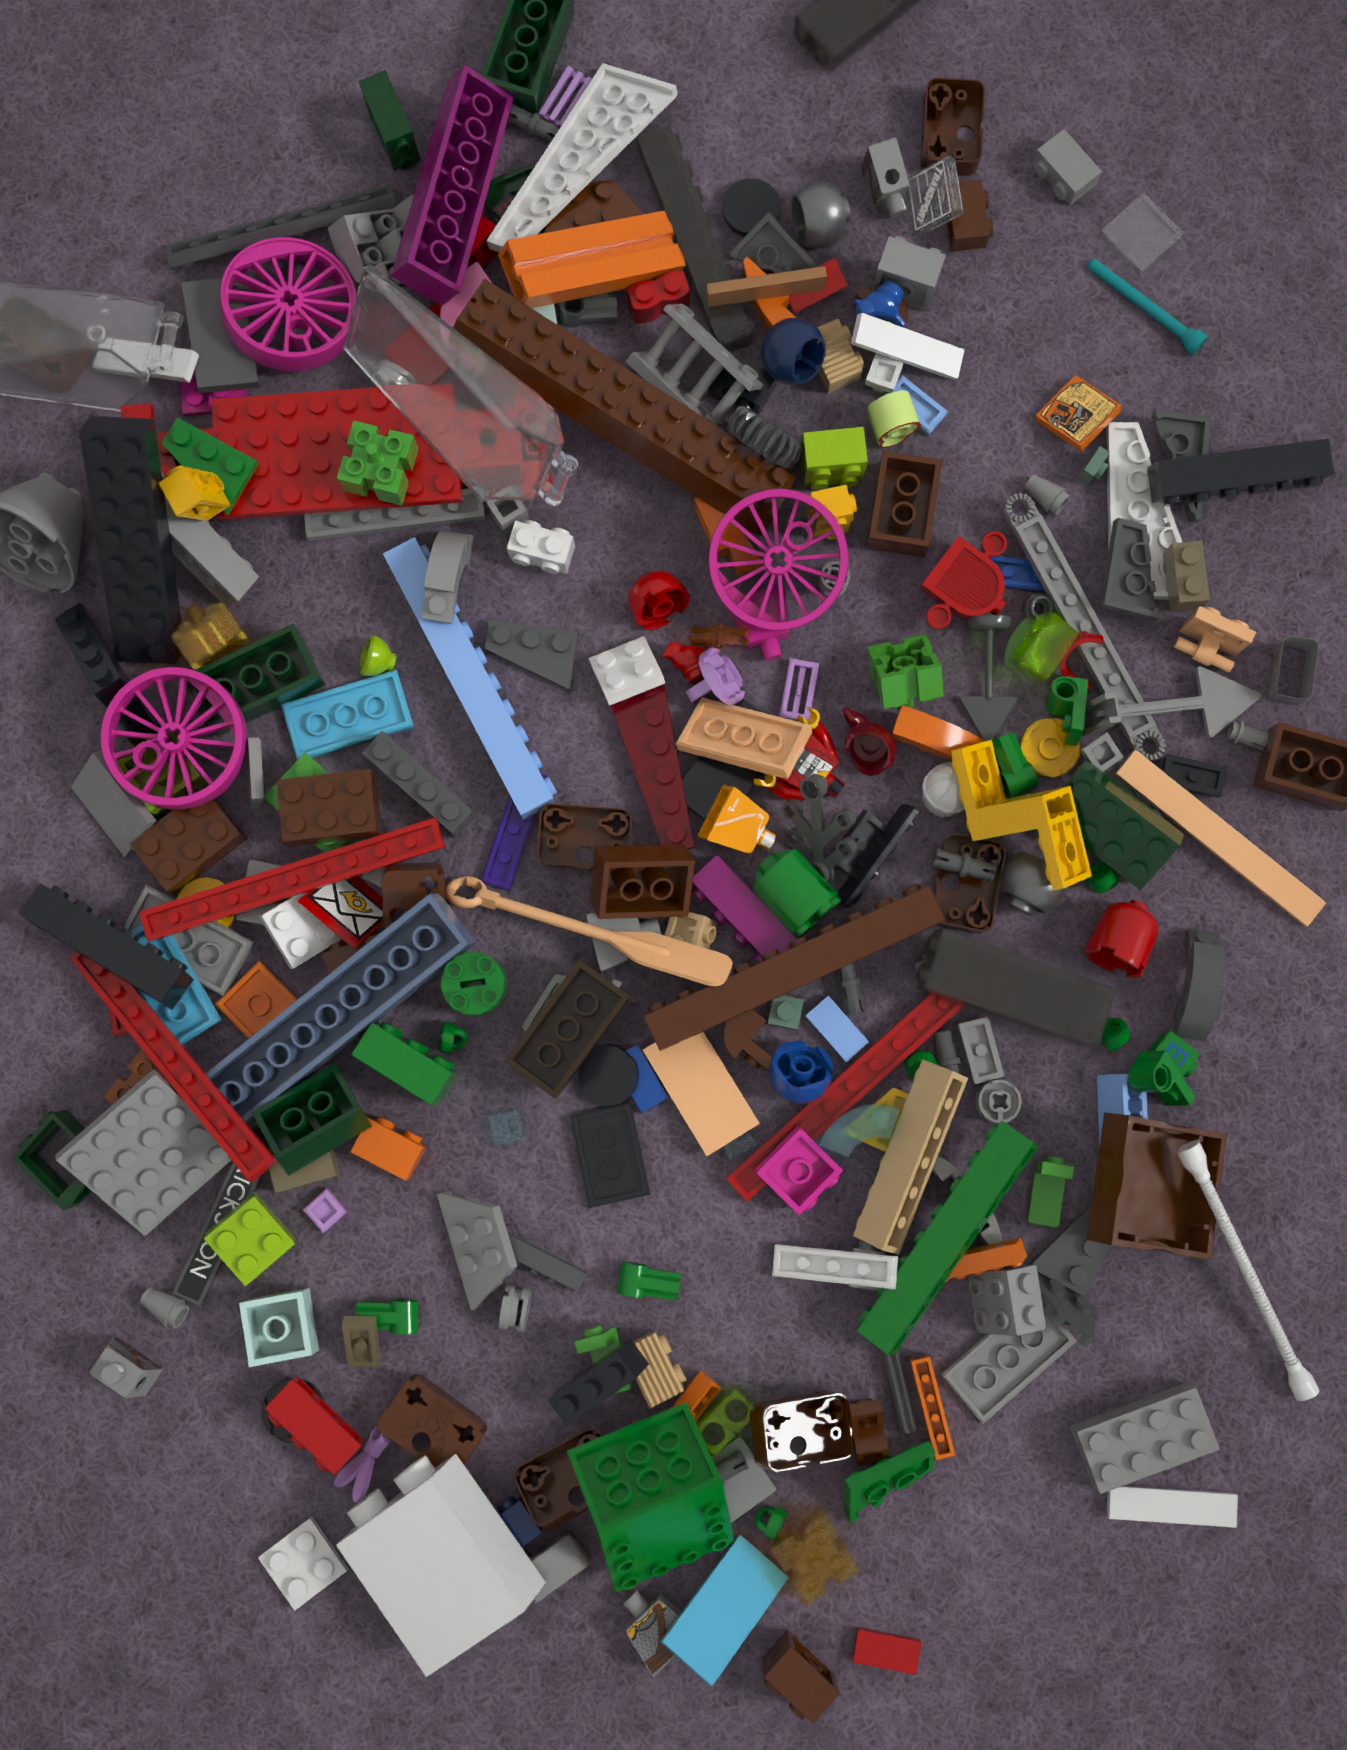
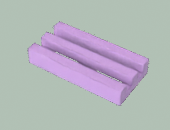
[539,66,592,128]
[779,658,819,721]

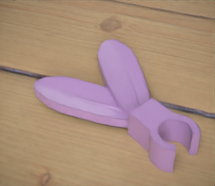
[334,1426,391,1503]

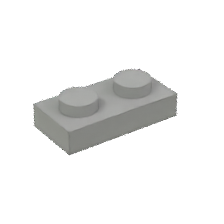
[957,1017,1005,1084]

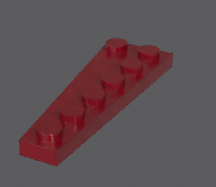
[611,671,696,850]

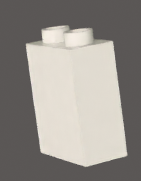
[336,1454,546,1677]

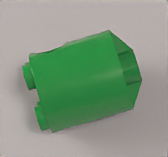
[752,849,841,938]
[441,952,509,1016]

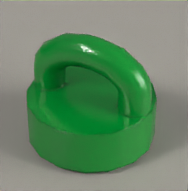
[1085,862,1119,893]
[1097,1018,1130,1052]
[438,1021,468,1053]
[905,1050,938,1080]
[754,1506,787,1541]

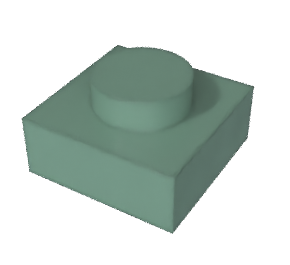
[1078,446,1110,485]
[767,995,804,1030]

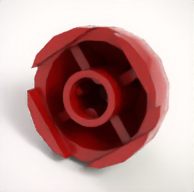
[628,570,690,630]

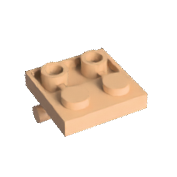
[1174,606,1256,673]

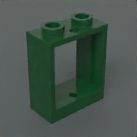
[358,70,420,171]
[12,1110,91,1211]

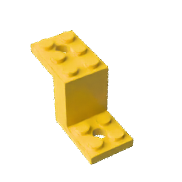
[951,740,1092,890]

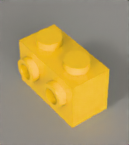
[159,466,231,521]
[807,485,857,540]

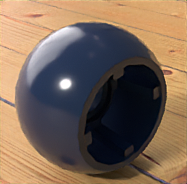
[761,318,826,385]

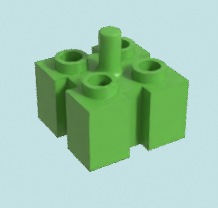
[337,420,419,505]
[867,634,944,709]

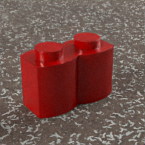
[627,271,690,324]

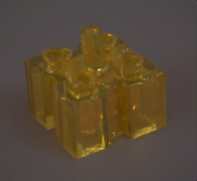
[171,602,253,670]
[769,1506,860,1606]

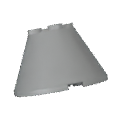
[0,473,85,593]

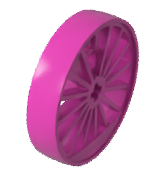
[220,237,358,372]
[708,488,849,631]
[101,667,248,809]

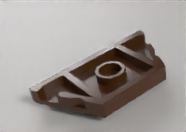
[544,180,644,233]

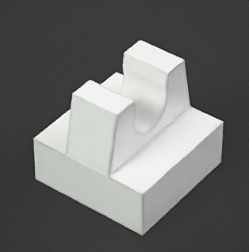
[865,354,904,394]

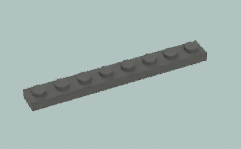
[166,184,397,268]

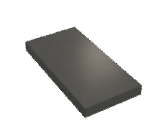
[181,279,259,393]

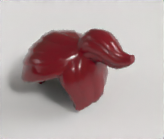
[842,707,897,776]

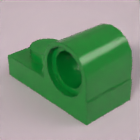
[1045,676,1088,746]
[1129,1050,1195,1106]

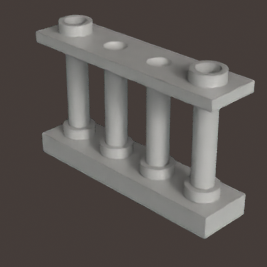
[626,304,763,432]

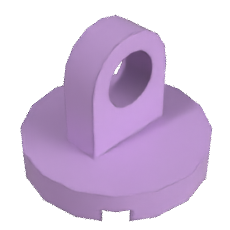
[685,648,745,705]

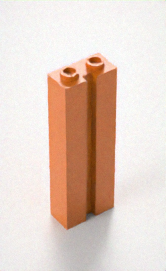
[498,210,686,308]

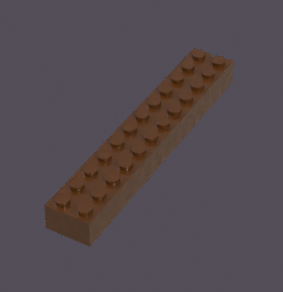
[448,279,796,537]

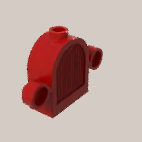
[919,531,1007,630]

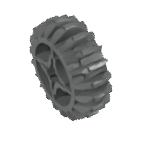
[726,406,803,469]

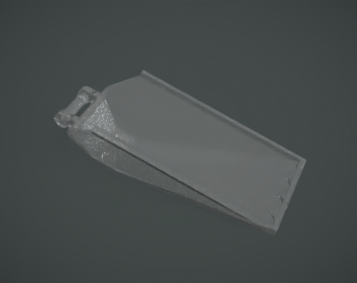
[343,264,579,506]
[0,281,183,411]

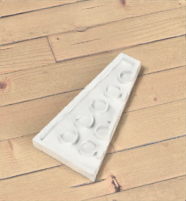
[1106,422,1182,600]

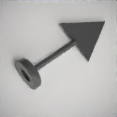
[958,615,1019,741]

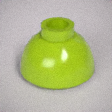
[359,635,396,676]

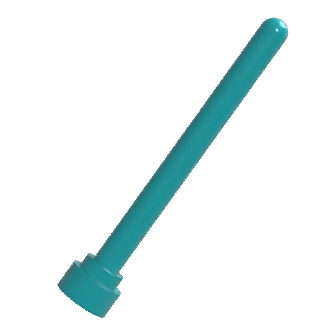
[1088,259,1208,355]

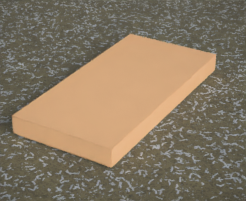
[676,697,812,779]
[643,1032,760,1157]

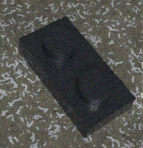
[1162,754,1227,798]

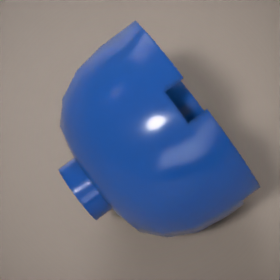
[770,1041,833,1104]

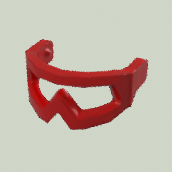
[1059,630,1104,689]

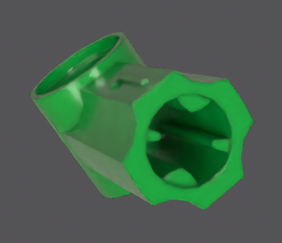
[992,733,1038,798]
[616,1261,681,1301]
[355,1299,419,1334]

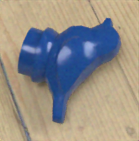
[854,281,906,328]

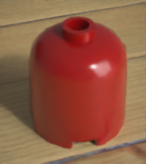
[1084,900,1159,979]

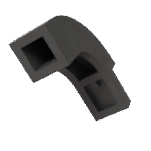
[1173,928,1225,1041]

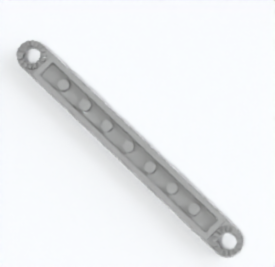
[1003,493,1166,762]

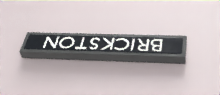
[172,1120,273,1307]

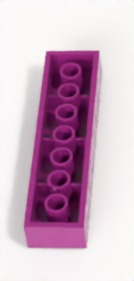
[391,64,514,306]

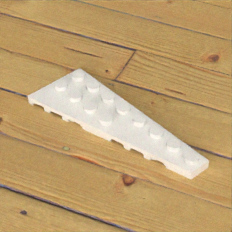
[486,63,678,252]

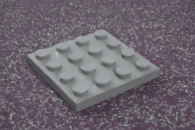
[55,1069,231,1236]

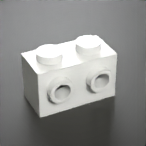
[507,520,575,574]

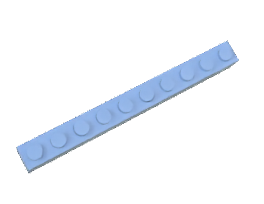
[383,537,557,820]

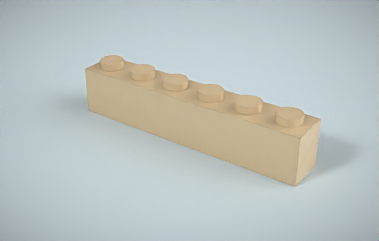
[853,1059,968,1255]

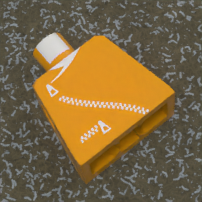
[697,785,776,854]

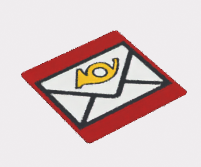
[298,876,397,948]

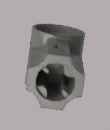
[559,293,617,328]

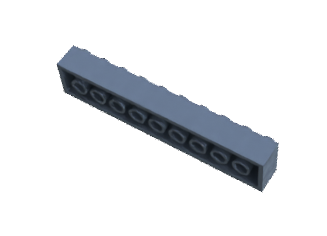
[206,893,477,1125]

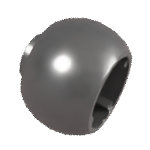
[791,181,851,249]
[1000,852,1067,916]

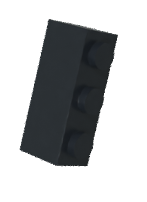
[548,1338,649,1426]

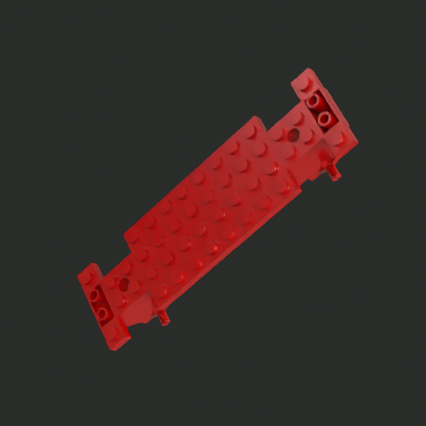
[120,382,553,520]

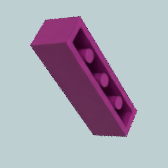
[691,855,797,964]

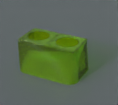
[1009,612,1078,683]
[696,1384,755,1456]

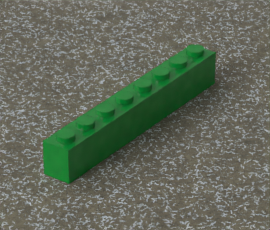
[857,1121,1039,1355]

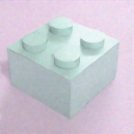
[239,1288,319,1367]

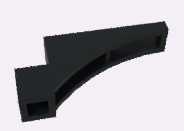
[54,603,161,747]

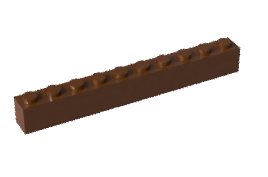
[644,884,945,1051]

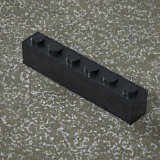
[1147,438,1334,506]
[18,883,194,1010]

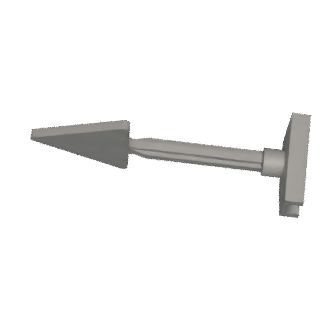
[1085,666,1262,738]

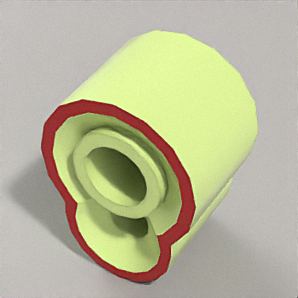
[867,390,921,448]

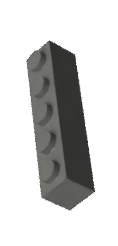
[508,1232,588,1293]

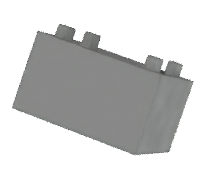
[873,236,946,312]

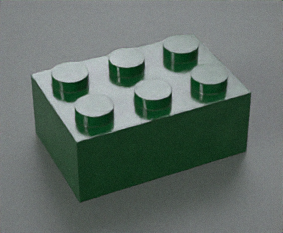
[252,1063,372,1176]

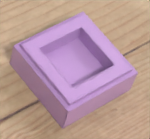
[303,1188,348,1233]

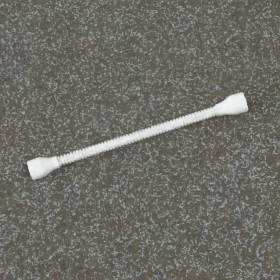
[1176,1140,1320,1401]

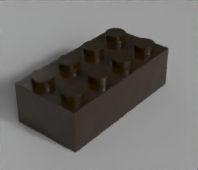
[504,959,631,1099]

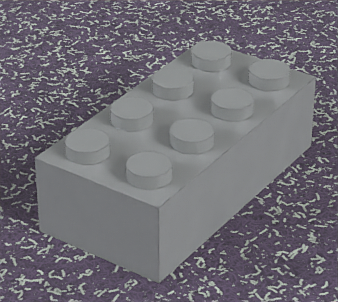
[1070,1382,1220,1494]

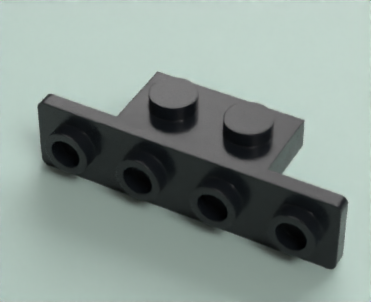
[831,804,919,908]

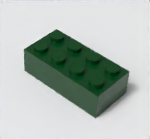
[481,0,575,114]
[187,623,326,737]
[1063,759,1184,890]

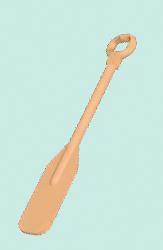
[446,876,732,987]

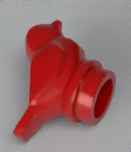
[662,642,718,685]

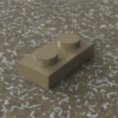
[342,1315,381,1367]

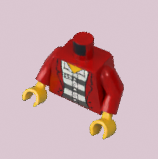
[754,707,845,801]

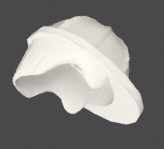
[922,761,965,817]

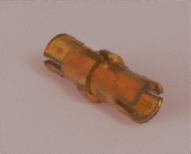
[689,624,750,648]

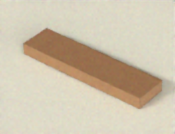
[706,266,827,307]

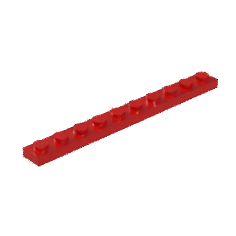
[139,817,446,942]
[69,951,277,1183]
[726,971,976,1202]

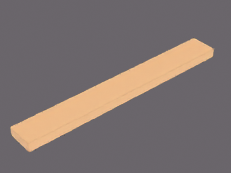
[1114,749,1326,927]

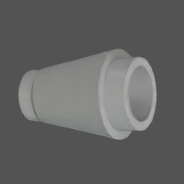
[1024,474,1070,515]
[140,1287,189,1329]

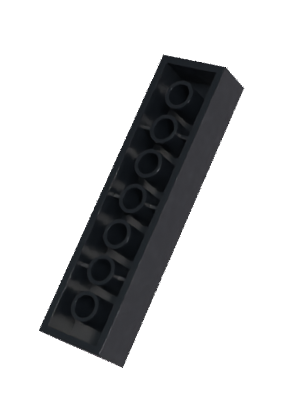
[79,416,185,664]

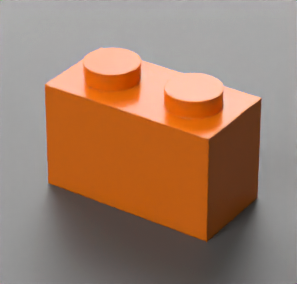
[350,1115,427,1181]

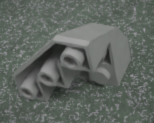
[327,195,414,293]

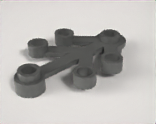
[782,774,857,884]

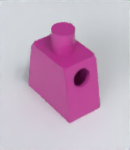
[729,584,790,661]

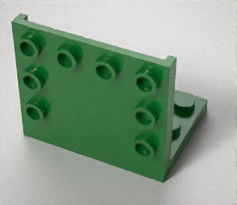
[567,1402,735,1592]

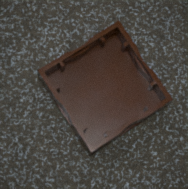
[1087,1112,1227,1260]

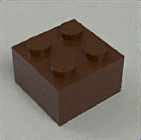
[762,1630,840,1724]

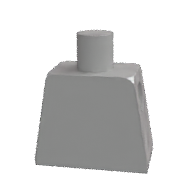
[586,913,661,973]

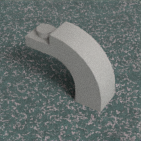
[421,530,474,623]

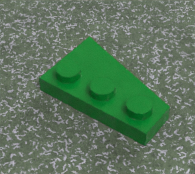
[162,417,259,516]
[844,1441,935,1524]

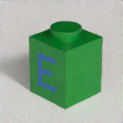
[1148,1030,1200,1078]

